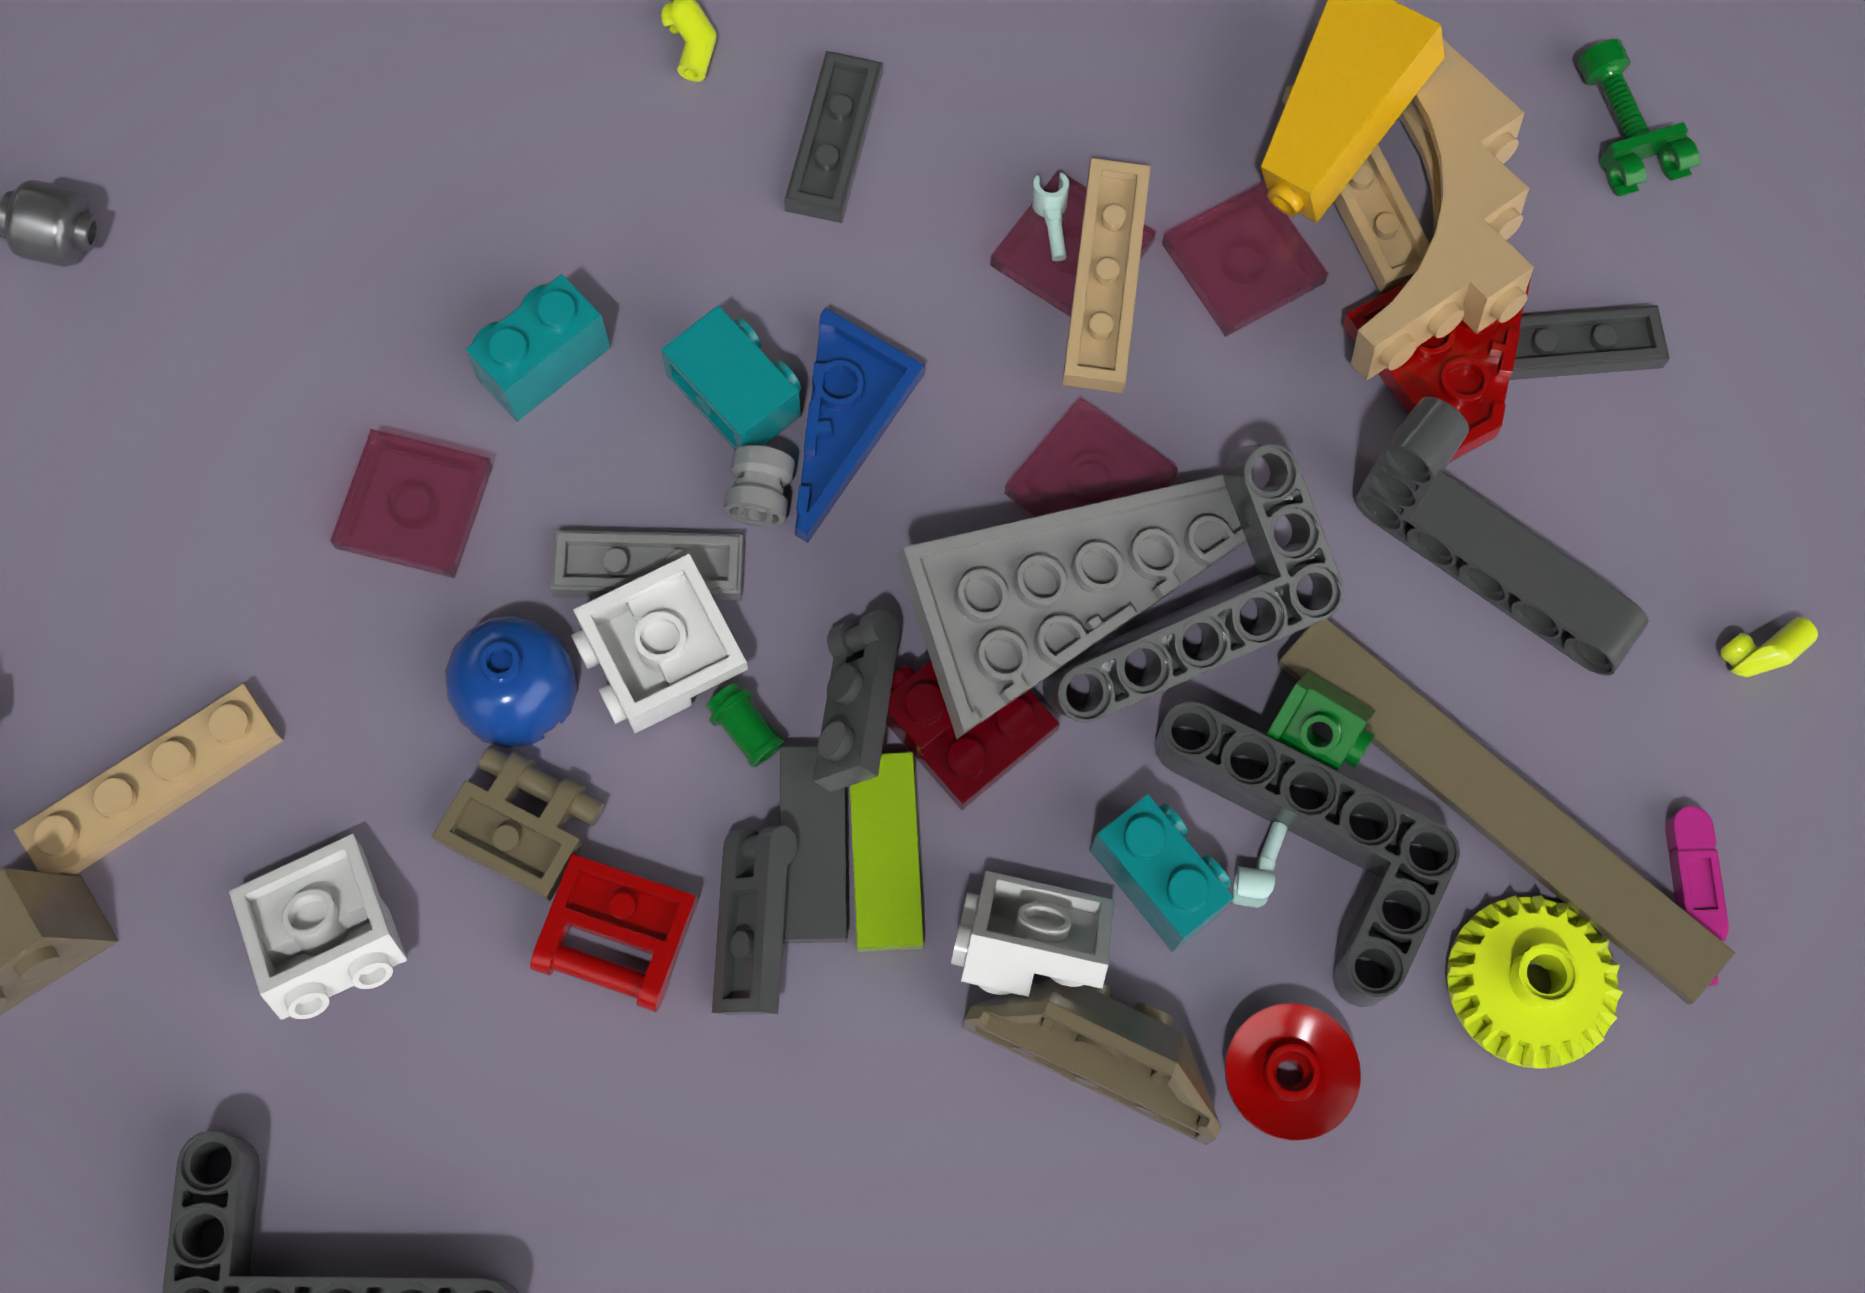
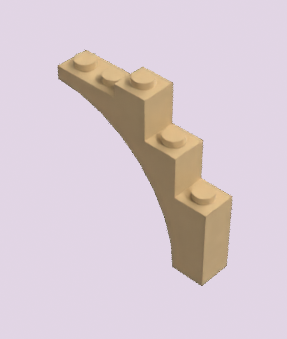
[1351,39,1534,381]

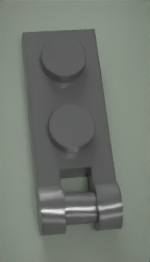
[813,609,899,792]
[712,826,798,1015]

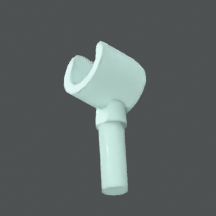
[1032,173,1069,261]
[1232,821,1288,908]

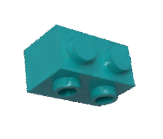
[465,274,611,422]
[661,305,801,450]
[1090,794,1234,952]

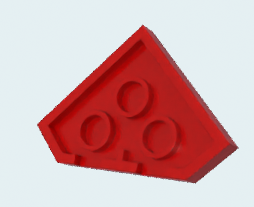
[1342,279,1531,463]

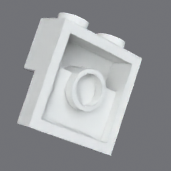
[571,554,748,734]
[229,834,407,1020]
[951,871,1115,997]

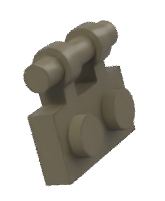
[431,745,605,901]

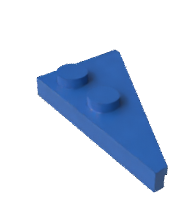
[795,308,924,543]

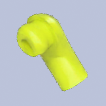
[661,0,717,82]
[1720,617,1818,678]

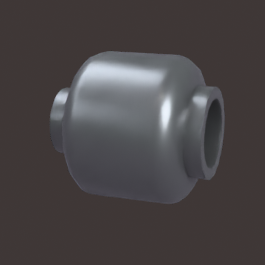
[0,180,99,267]

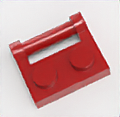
[530,854,698,1012]

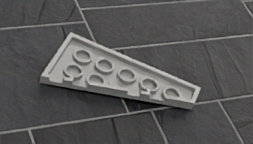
[897,474,1247,739]

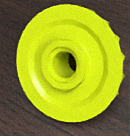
[1447,895,1623,1069]

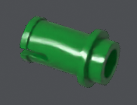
[706,683,785,767]

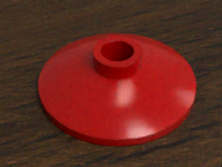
[1225,1003,1361,1141]

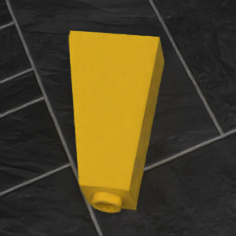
[1261,0,1445,223]

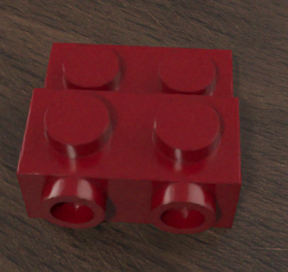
[886,660,1060,810]

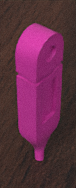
[1665,806,1729,986]

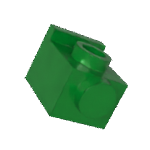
[1266,671,1375,771]

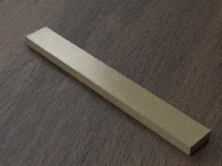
[1278,619,1735,1005]

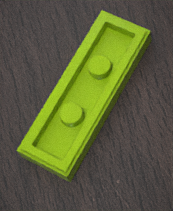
[850,752,924,952]

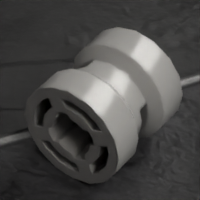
[724,445,795,527]

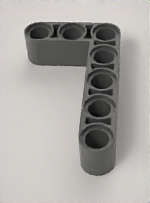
[1355,397,1649,676]
[1042,444,1344,723]
[1155,701,1460,1007]
[162,1130,518,1293]

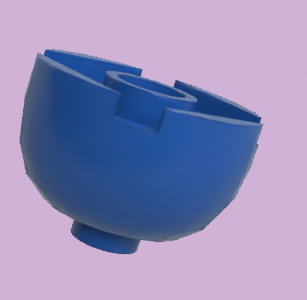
[445,615,578,748]

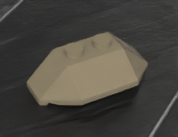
[962,978,1221,1145]

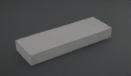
[550,530,744,601]

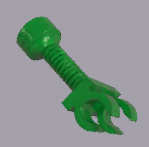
[1577,39,1700,197]

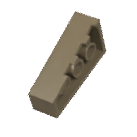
[0,868,118,1015]

